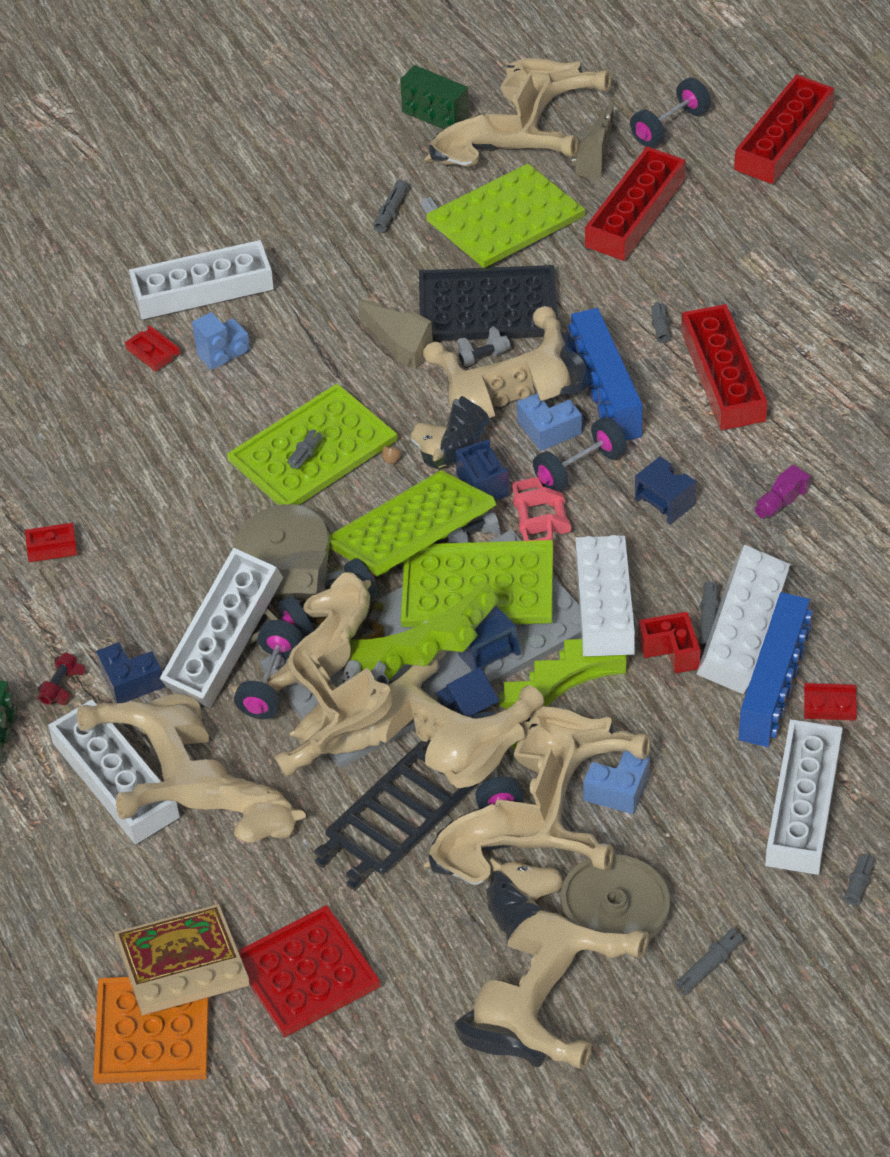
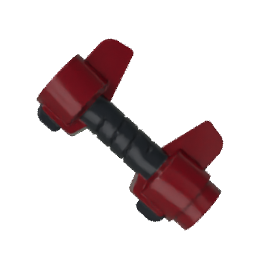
[38,652,86,706]

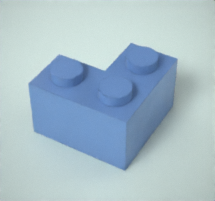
[192,312,250,370]
[517,394,582,451]
[583,751,650,815]

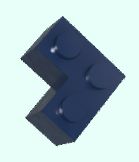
[96,642,165,703]

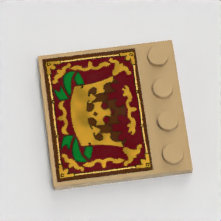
[114,904,249,1015]

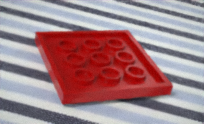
[238,905,381,1038]

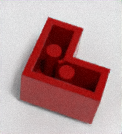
[638,611,700,674]

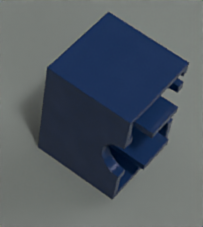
[455,439,509,500]
[635,456,696,525]
[458,606,521,671]
[435,667,499,717]

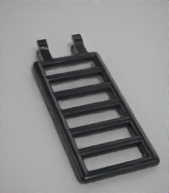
[314,740,479,891]

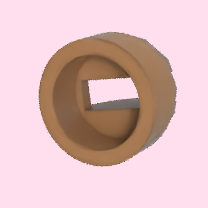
[382,446,402,464]

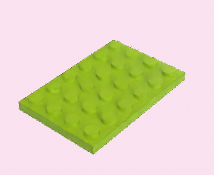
[427,163,586,268]
[227,383,398,505]
[329,470,496,576]
[401,540,553,628]

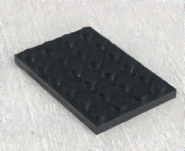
[419,265,558,341]

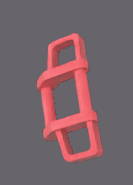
[512,477,572,544]

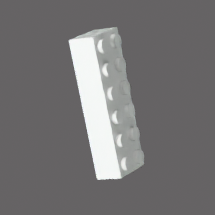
[129,240,274,319]
[576,535,634,656]
[696,545,790,694]
[160,548,283,708]
[48,700,179,844]
[765,719,843,875]

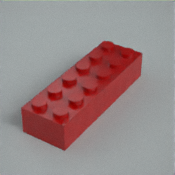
[734,74,835,184]
[585,146,686,261]
[681,304,767,430]

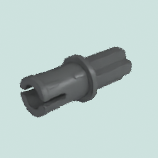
[651,302,671,343]
[287,429,323,469]
[844,854,874,905]

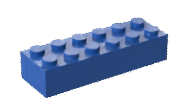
[568,308,642,441]
[738,592,813,748]

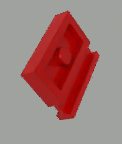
[125,326,181,372]
[25,522,77,562]
[804,683,857,721]

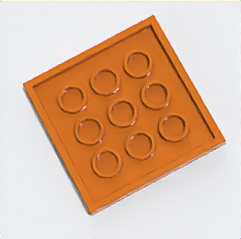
[93,977,209,1084]

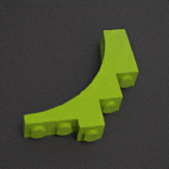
[343,581,499,681]
[499,639,626,749]

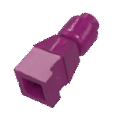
[754,464,810,518]

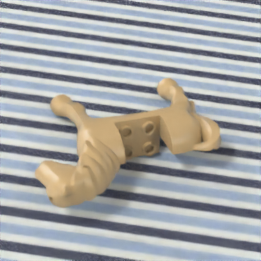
[231,572,393,777]
[289,650,544,788]
[77,694,306,843]

